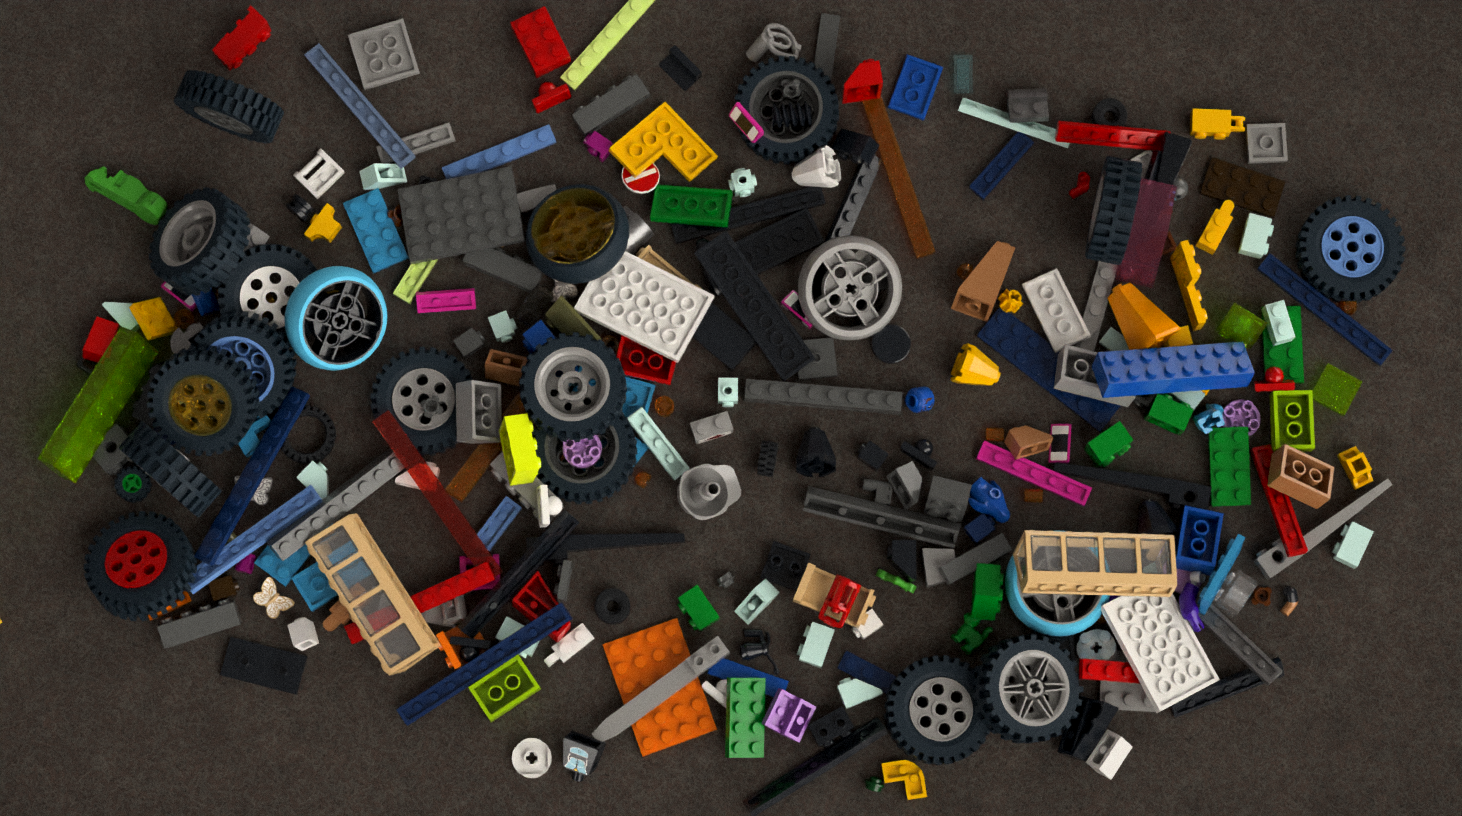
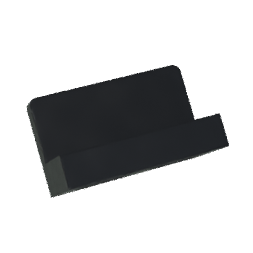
[659,45,702,91]

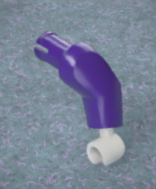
[1179,571,1206,632]

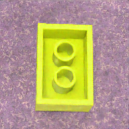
[498,413,541,486]

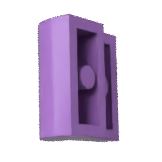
[761,688,816,743]

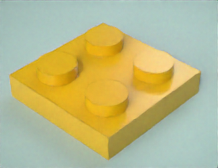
[129,297,178,340]

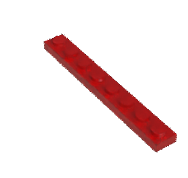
[344,561,496,645]

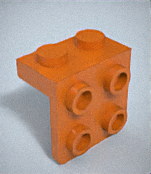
[436,626,487,670]

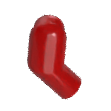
[1068,172,1090,199]

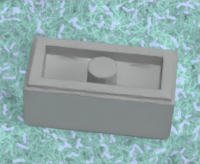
[441,594,467,625]

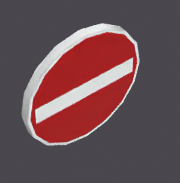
[621,163,660,194]

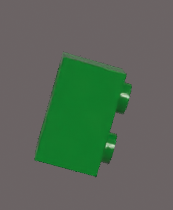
[677,585,720,632]

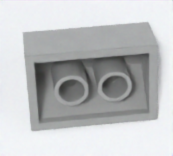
[456,380,502,444]

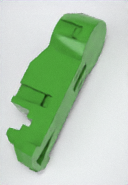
[84,166,168,225]

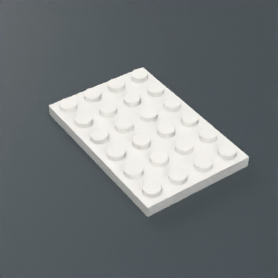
[574,251,714,363]
[1101,594,1220,713]

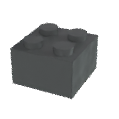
[923,475,972,522]

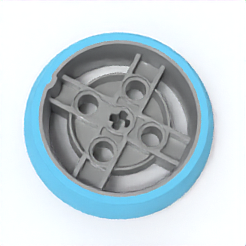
[1005,530,1110,637]

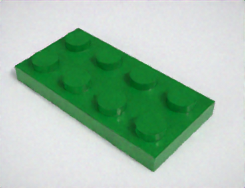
[650,185,733,227]
[1261,306,1304,384]
[1208,427,1251,506]
[725,677,766,758]

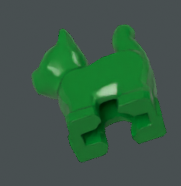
[950,612,993,655]

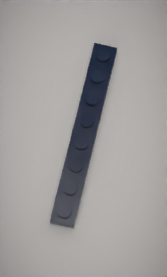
[1257,254,1393,367]

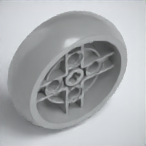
[798,236,902,340]

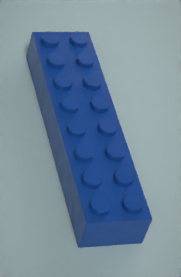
[1092,342,1255,398]

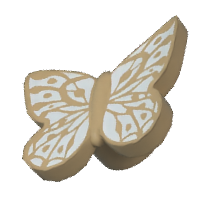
[253,577,295,619]

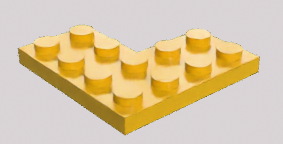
[609,102,718,182]
[1170,240,1208,331]

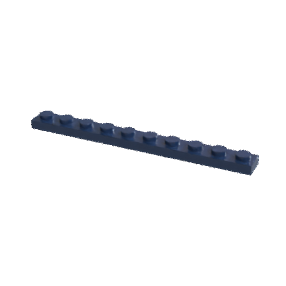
[194,386,310,567]
[396,602,573,726]

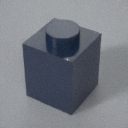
[964,513,995,544]

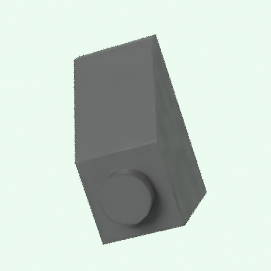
[886,461,922,510]

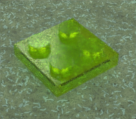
[1312,363,1362,416]

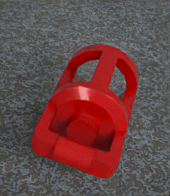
[818,574,862,628]

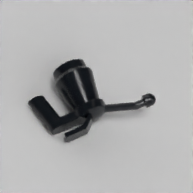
[739,629,779,674]

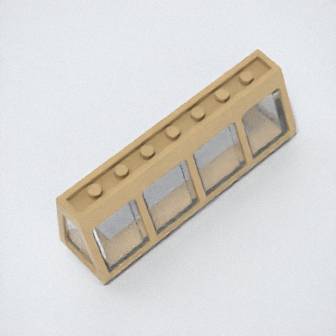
[305,513,441,676]
[1013,530,1177,597]

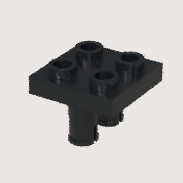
[760,541,811,591]

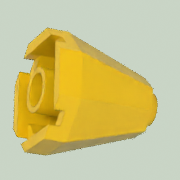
[950,343,1001,386]

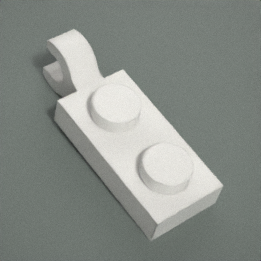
[544,623,595,667]

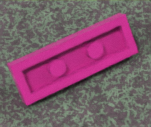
[416,288,476,313]

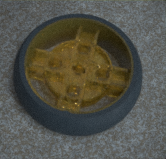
[526,184,629,284]

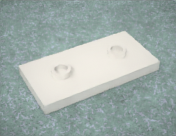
[1022,268,1091,353]

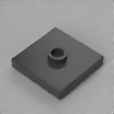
[798,337,838,380]

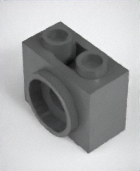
[87,424,132,475]

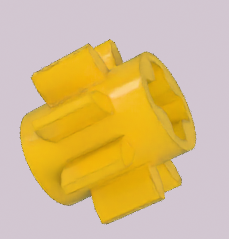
[998,289,1023,313]

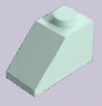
[359,163,407,190]
[102,302,140,336]
[296,460,329,499]
[734,579,780,625]
[837,677,883,709]

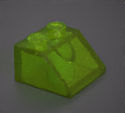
[1217,302,1268,349]

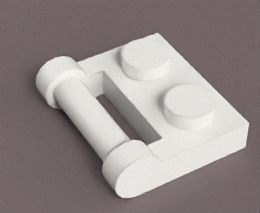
[293,148,345,199]

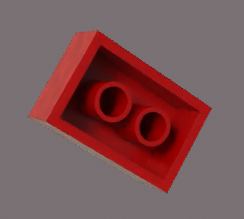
[510,6,571,78]

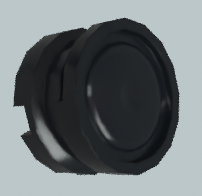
[285,194,316,223]

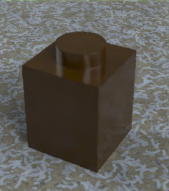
[208,575,240,602]

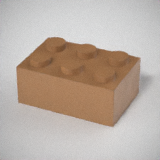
[1267,444,1334,509]

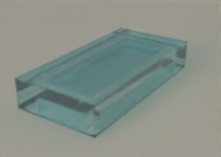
[953,55,973,94]

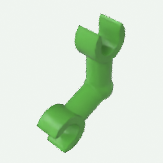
[875,569,916,594]

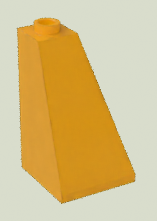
[1107,283,1180,350]

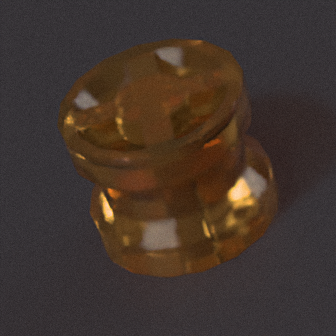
[655,396,674,417]

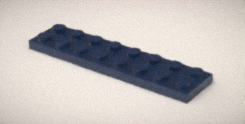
[976,307,1121,432]

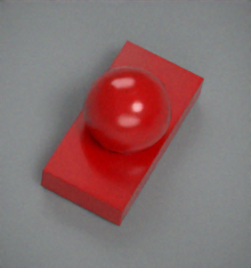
[532,82,571,113]
[1254,366,1295,392]

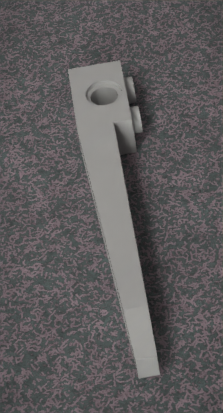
[1254,479,1392,580]
[592,636,730,742]

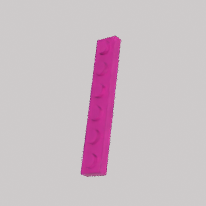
[976,441,1092,507]

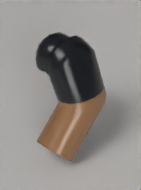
[1280,586,1298,617]

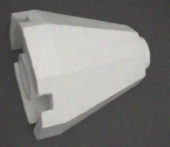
[792,145,842,188]

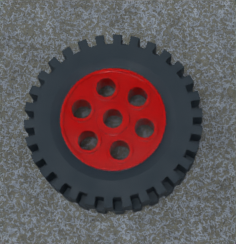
[84,511,197,621]

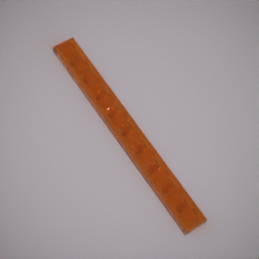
[862,96,936,259]

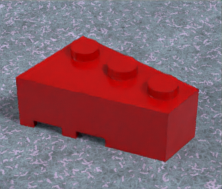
[212,6,271,70]
[512,571,571,643]

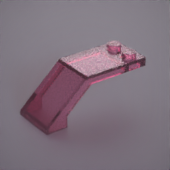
[1115,178,1177,288]

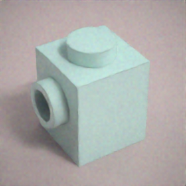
[488,311,517,343]
[718,378,738,407]

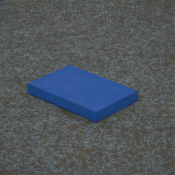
[888,54,943,121]

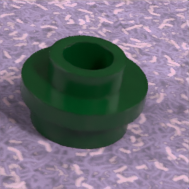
[865,776,885,792]

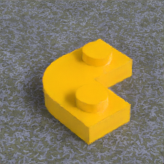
[881,760,927,800]

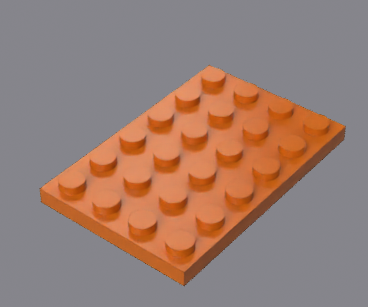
[603,618,717,757]

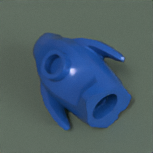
[968,477,1010,523]

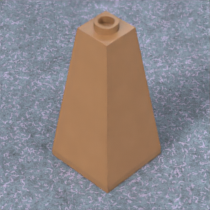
[951,241,1015,322]

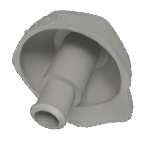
[677,464,741,520]

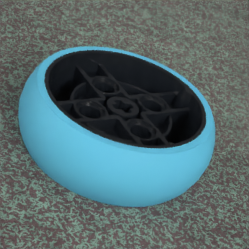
[285,266,387,371]

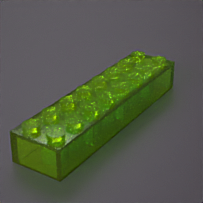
[37,326,159,484]

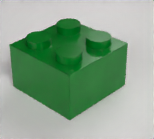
[1144,393,1194,436]
[1084,421,1133,468]
[971,563,1004,621]

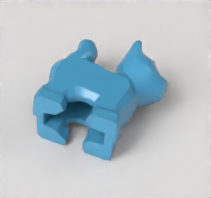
[1193,403,1225,434]

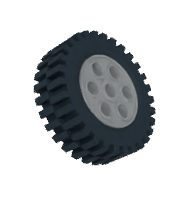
[370,347,473,456]
[884,655,991,765]

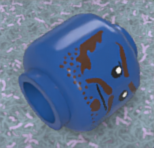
[905,386,935,413]

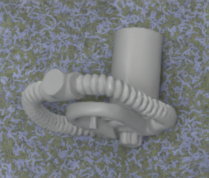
[746,23,801,62]

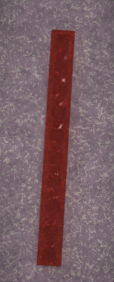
[372,410,503,577]

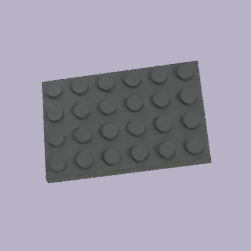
[398,166,525,264]

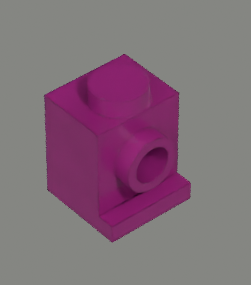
[583,131,614,163]

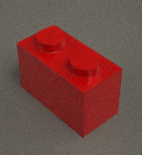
[82,317,121,365]

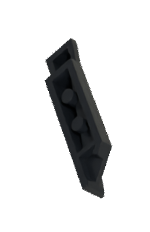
[1136,132,1192,227]

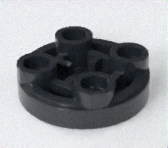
[872,325,911,364]

